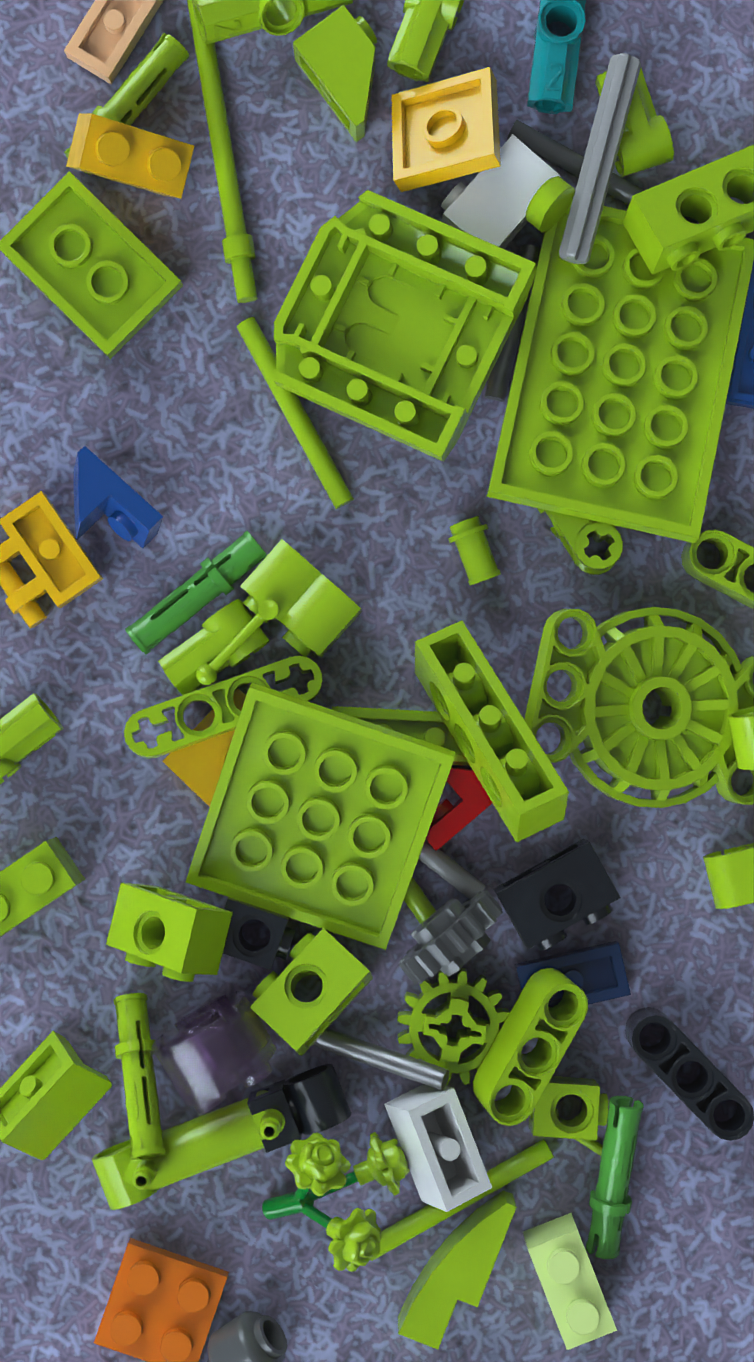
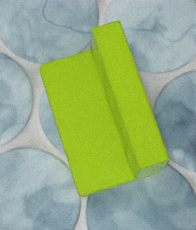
[0,1031,112,1160]

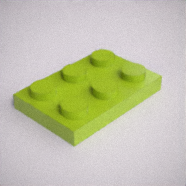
[0,171,183,359]

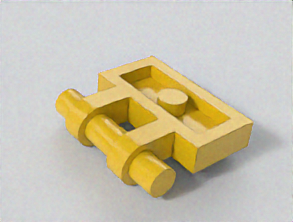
[0,491,104,629]

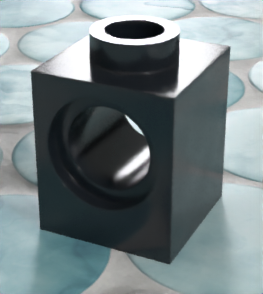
[223,897,296,970]

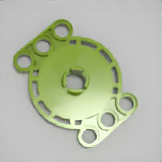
[524,607,754,808]

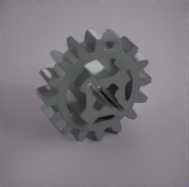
[399,890,503,985]

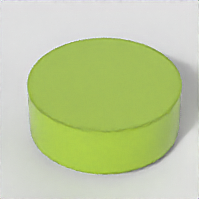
[526,176,575,232]

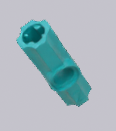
[527,0,586,115]

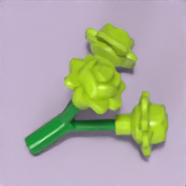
[262,1132,409,1272]

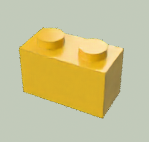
[66,113,195,199]

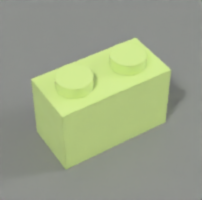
[523,1213,617,1350]

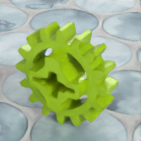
[397,968,510,1085]

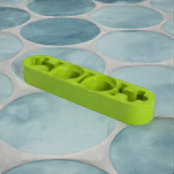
[124,655,323,759]

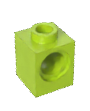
[528,1076,608,1140]

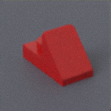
[426,767,492,851]

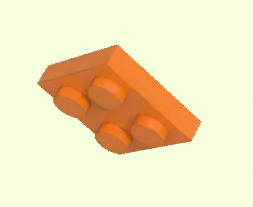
[94,1238,229,1362]

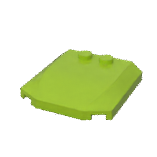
[274,190,537,462]

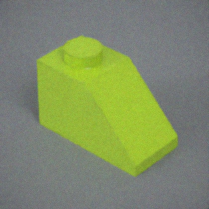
[293,5,377,142]

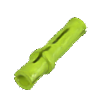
[64,33,189,176]
[113,993,166,1160]

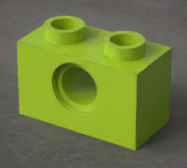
[106,882,233,982]
[250,928,373,1056]

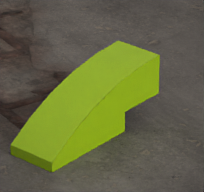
[398,1190,517,1350]

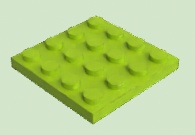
[185,682,455,950]

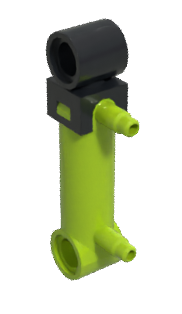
[91,1064,351,1210]

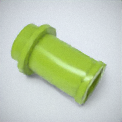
[448,516,501,586]

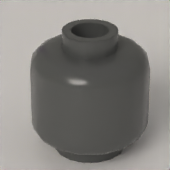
[207,1311,287,1362]

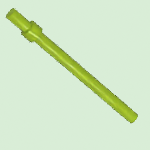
[187,0,258,303]

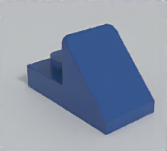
[73,446,163,548]

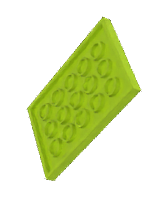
[486,200,754,543]

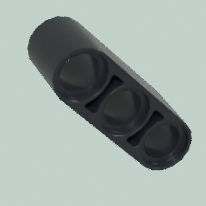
[625,1007,754,1141]

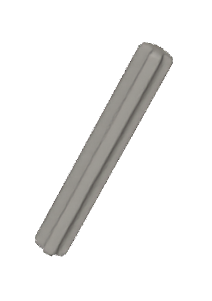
[559,53,641,264]

